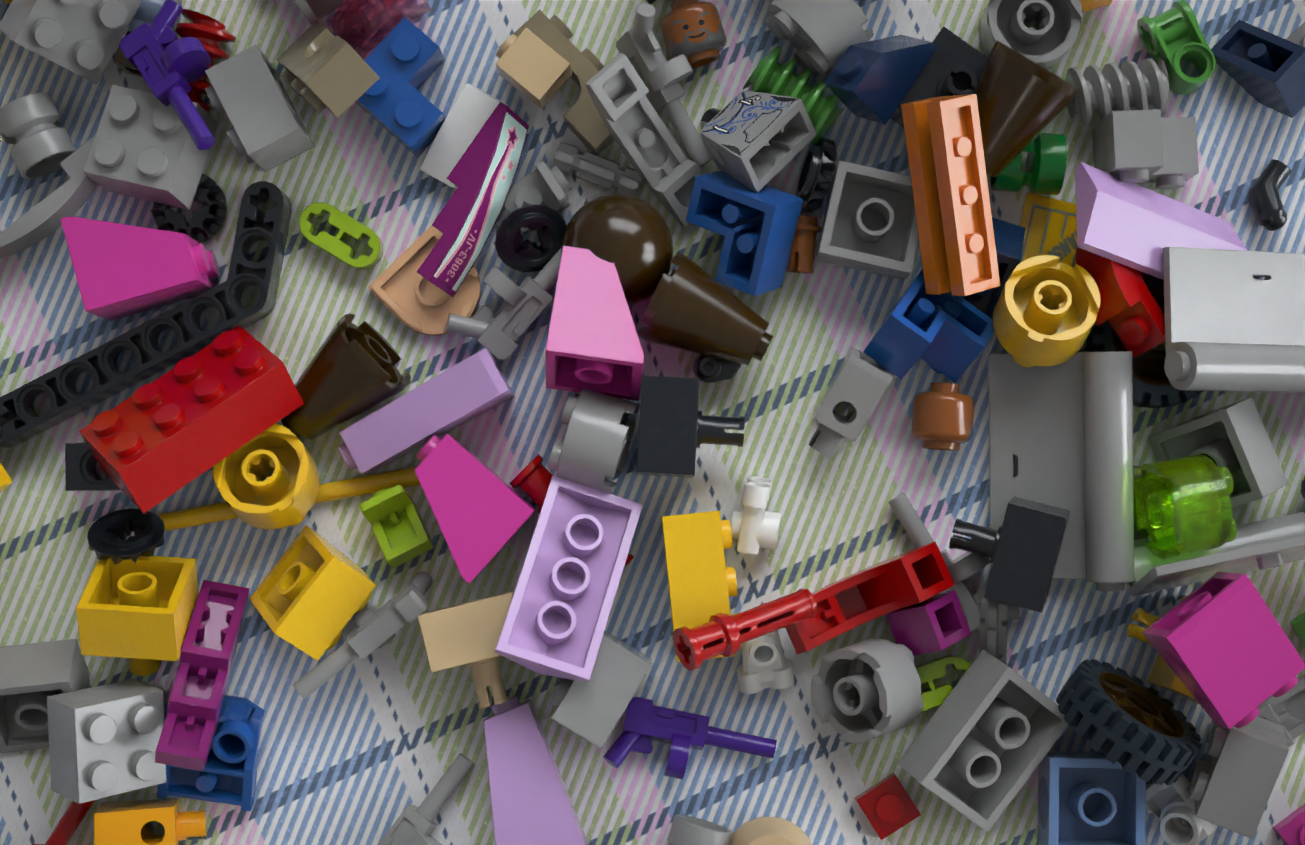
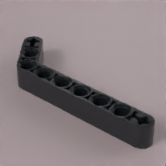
[0,181,292,448]

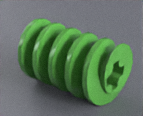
[743,45,846,145]

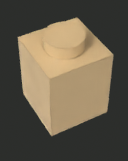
[495,28,572,110]

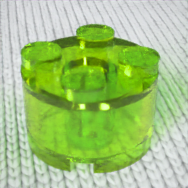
[1134,454,1237,559]

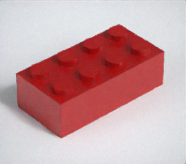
[79,325,304,514]

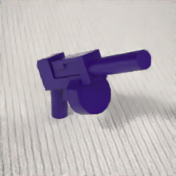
[119,0,215,150]
[603,697,777,780]

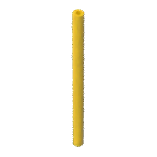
[160,466,420,532]

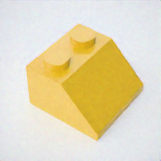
[249,525,376,661]

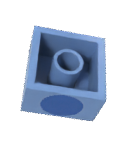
[1038,752,1146,845]

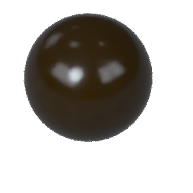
[561,194,674,306]

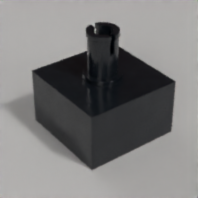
[890,26,988,128]
[637,375,745,478]
[949,496,1070,613]

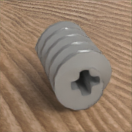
[1066,58,1169,126]

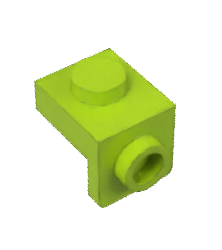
[360,485,434,569]

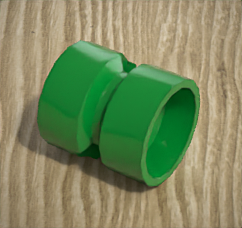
[990,133,1067,195]

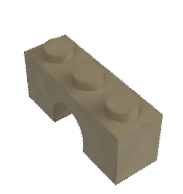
[499,9,614,155]
[276,21,380,118]

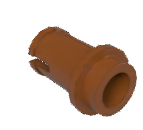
[786,215,821,274]

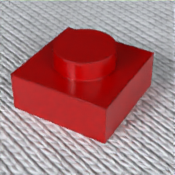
[855,773,921,840]

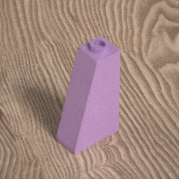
[338,348,515,475]
[484,696,589,845]

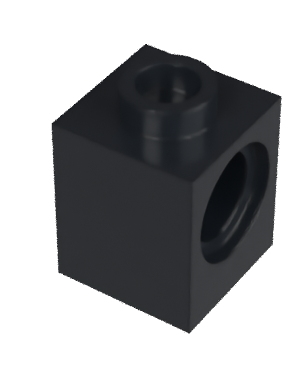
[65,443,122,492]

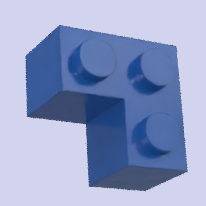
[355,16,446,158]
[686,170,803,296]
[863,269,994,383]

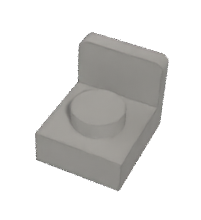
[504,160,572,235]

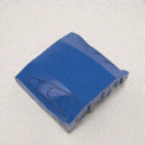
[157,695,265,811]

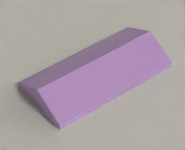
[1075,162,1247,280]
[495,475,643,683]

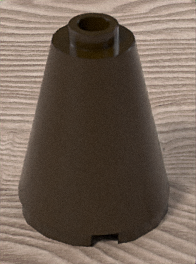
[976,40,1079,177]
[637,252,773,366]
[281,313,411,440]

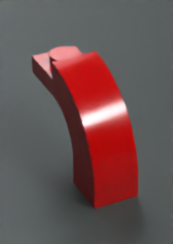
[1075,246,1165,358]
[785,541,955,654]

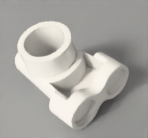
[731,476,782,555]
[736,630,795,694]
[1146,773,1215,845]

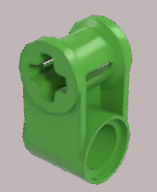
[1137,0,1216,95]

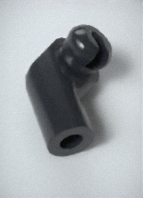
[1248,159,1291,231]
[693,355,742,383]

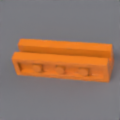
[901,94,1001,296]

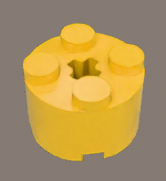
[993,255,1101,368]
[213,424,320,530]

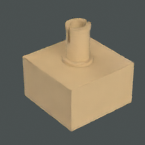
[418,591,515,708]

